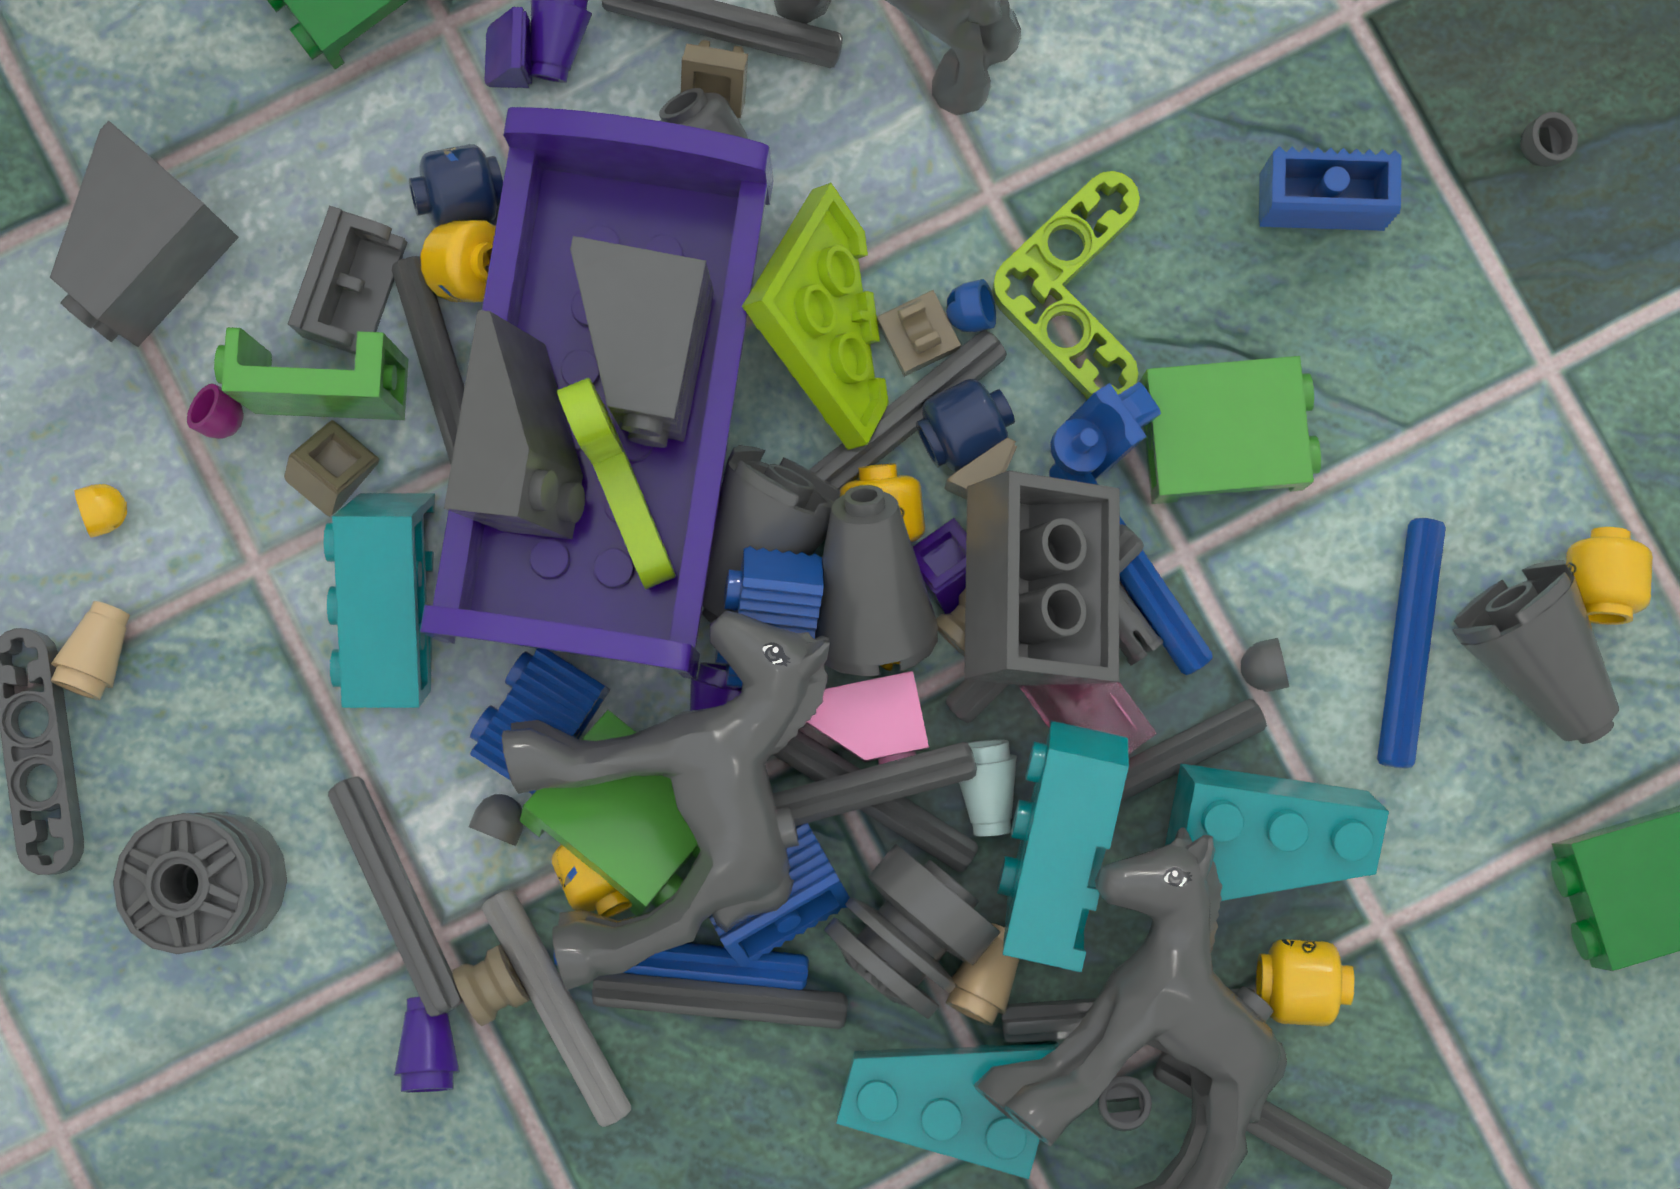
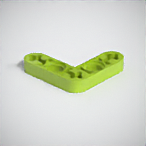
[992,171,1140,399]
[557,377,676,589]

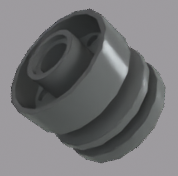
[113,812,287,954]
[824,844,1001,1019]

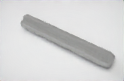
[482,890,631,1127]

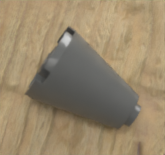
[702,445,840,623]
[815,485,938,676]
[1452,560,1619,744]

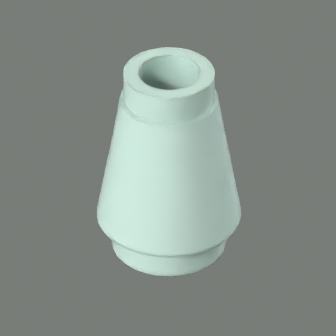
[959,740,1017,836]

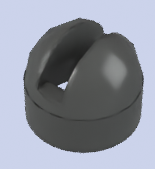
[1520,112,1578,167]
[1241,638,1289,692]
[468,794,524,846]
[1098,1076,1152,1131]

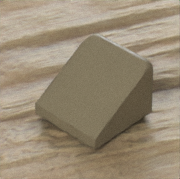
[284,420,379,517]
[944,438,1017,500]

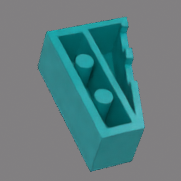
[323,493,435,708]
[997,721,1129,973]
[1165,763,1389,901]
[836,1042,1060,1179]

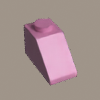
[806,671,929,765]

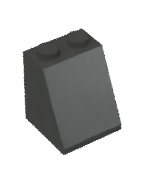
[50,120,239,347]
[570,236,714,448]

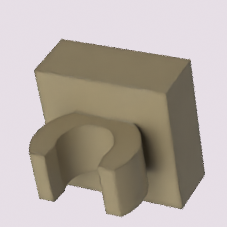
[680,40,748,118]
[877,290,961,377]

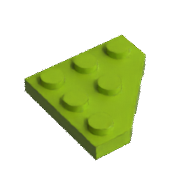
[742,183,889,450]

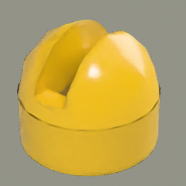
[74,484,127,538]

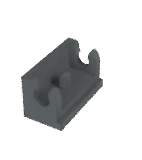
[288,205,408,355]

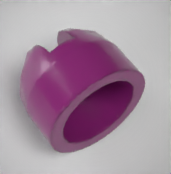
[187,383,244,439]

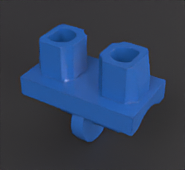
[1050,382,1161,480]

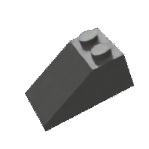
[444,310,585,539]

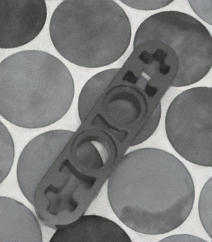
[0,628,84,875]

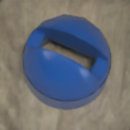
[946,279,996,332]

